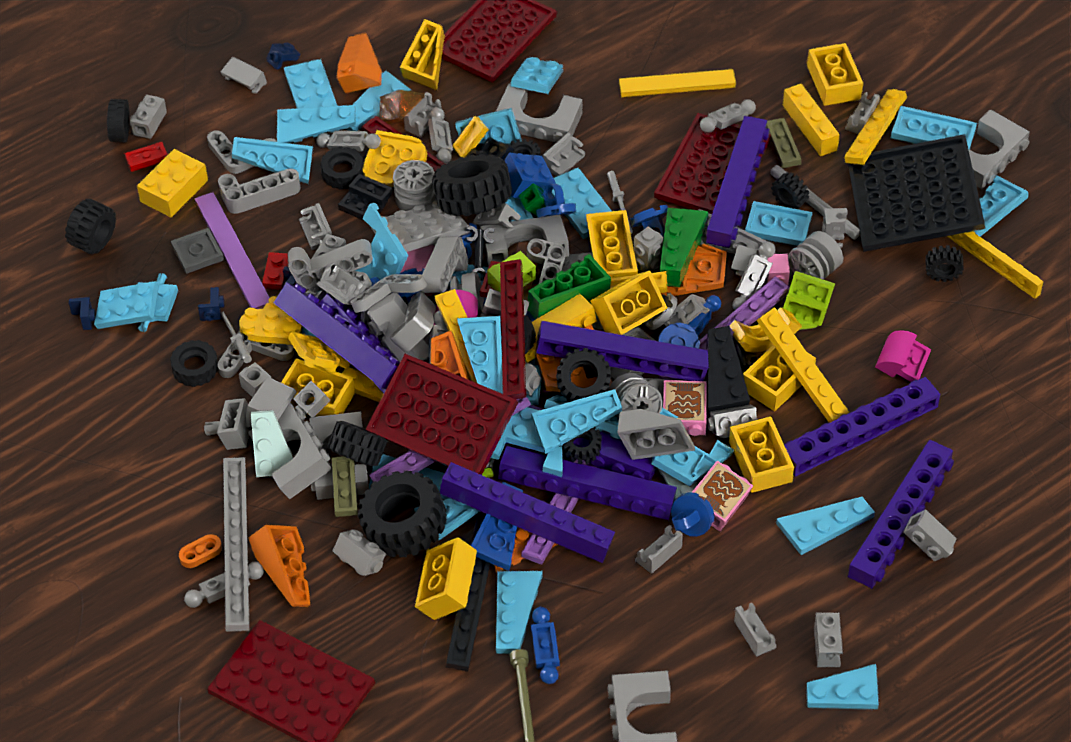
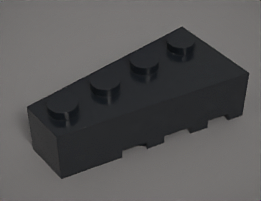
[706,326,750,419]

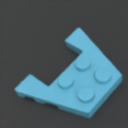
[343,203,409,280]
[491,407,563,477]
[652,408,734,487]

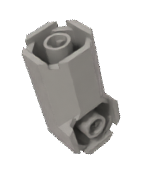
[361,292,430,363]

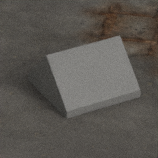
[245,377,297,428]

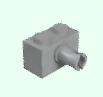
[204,398,251,450]

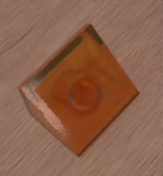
[380,90,425,124]

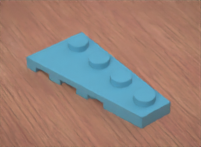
[346,71,411,131]
[277,105,356,143]
[232,137,313,184]

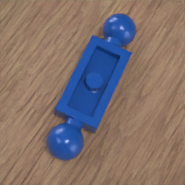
[687,295,721,336]
[531,607,559,684]

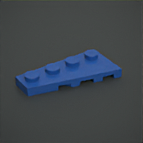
[471,482,523,571]

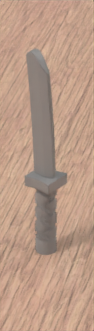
[607,171,633,234]
[221,311,252,363]

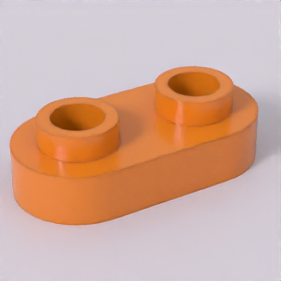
[179,534,222,568]

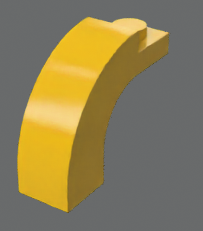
[729,307,802,353]

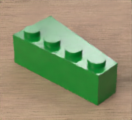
[660,208,708,287]
[527,254,611,320]

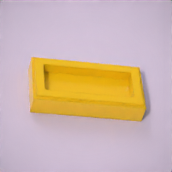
[452,116,489,157]

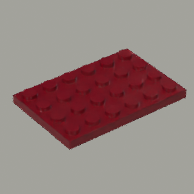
[442,0,557,83]
[654,113,771,214]
[365,353,519,475]
[207,620,375,742]

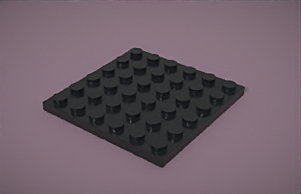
[848,134,985,252]

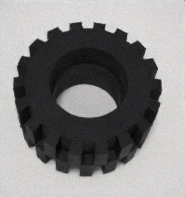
[65,198,116,254]
[557,348,611,402]
[327,421,388,466]

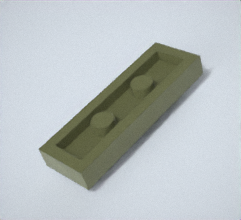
[767,118,802,168]
[332,456,358,517]

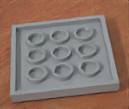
[371,200,470,252]

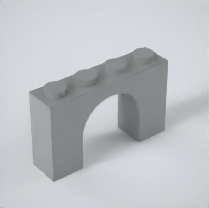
[496,83,583,142]
[969,110,1030,189]
[480,215,569,267]
[248,402,332,499]
[309,412,369,500]
[608,671,677,742]

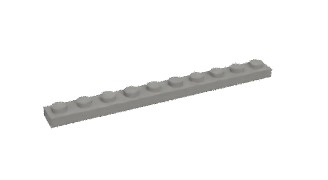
[223,458,249,631]

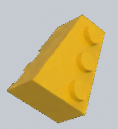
[400,19,444,90]

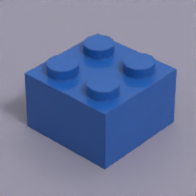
[505,153,556,198]

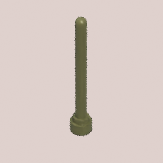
[509,649,535,742]

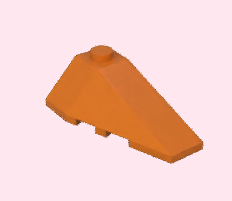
[337,33,382,93]
[430,331,471,381]
[248,525,311,607]

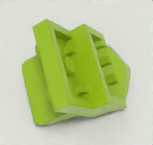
[783,271,835,330]

